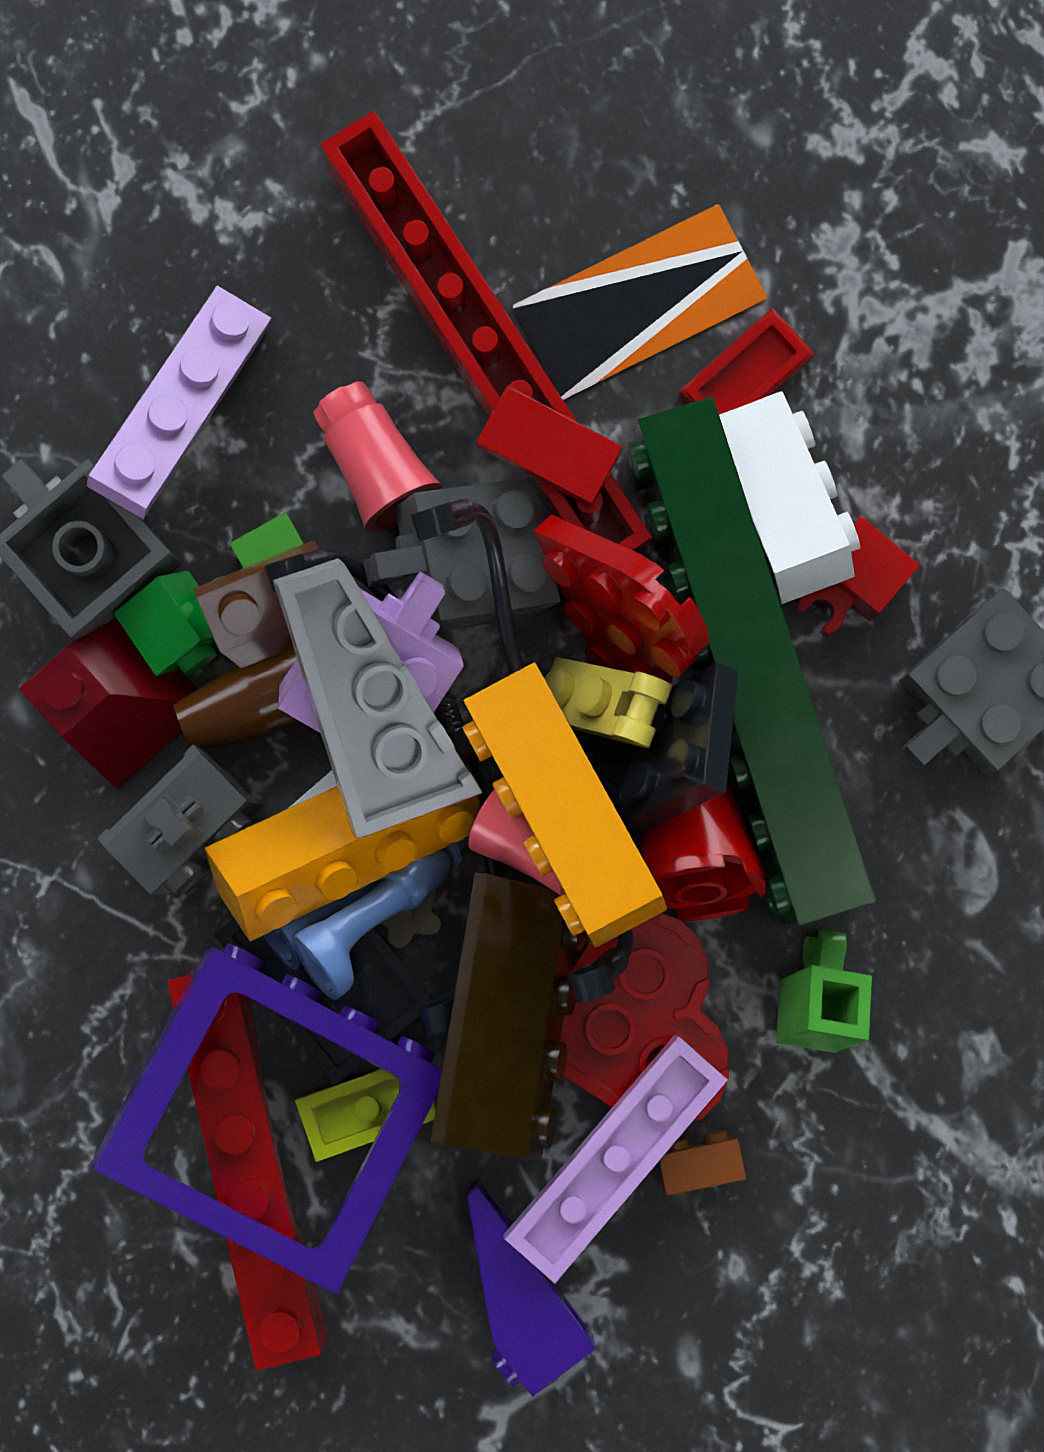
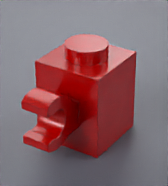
[795,516,920,637]

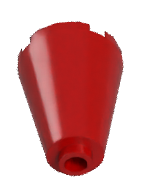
[640,778,766,921]

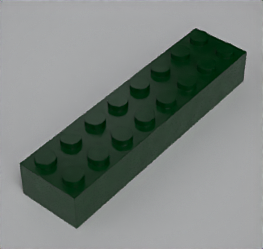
[625,396,876,925]

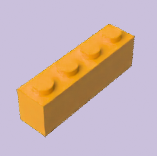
[462,662,668,948]
[205,786,480,941]

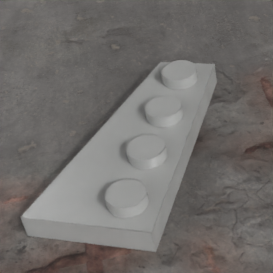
[273,559,483,839]

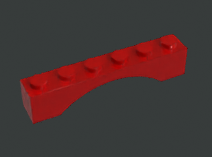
[167,974,328,1371]

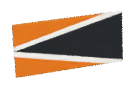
[513,204,767,400]

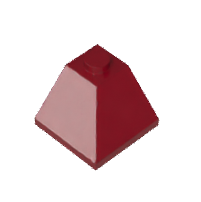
[19,618,198,789]

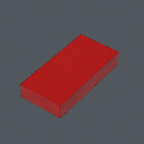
[679,308,815,415]
[476,385,623,507]

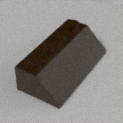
[430,872,587,1161]

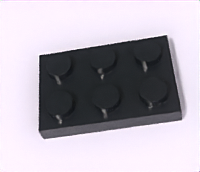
[595,662,739,837]
[214,918,434,1085]

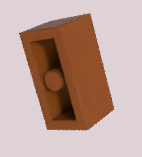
[659,1130,746,1196]

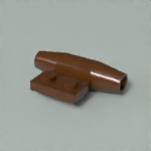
[173,540,319,749]

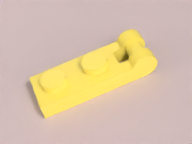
[544,657,673,749]

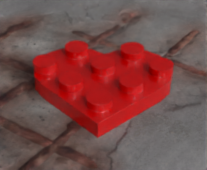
[533,514,710,684]
[560,913,729,1122]

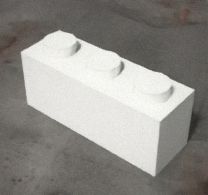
[719,391,861,604]

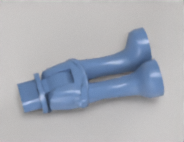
[264,836,469,1000]

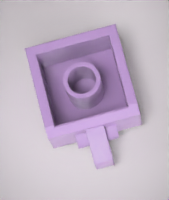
[278,571,464,732]

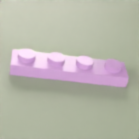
[86,286,272,519]
[503,1035,727,1283]

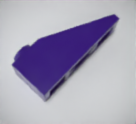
[467,1179,596,1397]

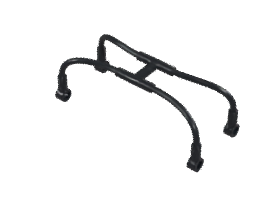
[264,499,634,1035]

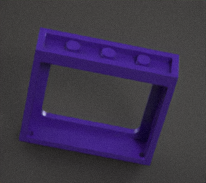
[89,943,442,1294]

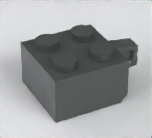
[0,459,182,640]
[363,477,560,632]
[898,588,1044,774]
[98,745,263,895]

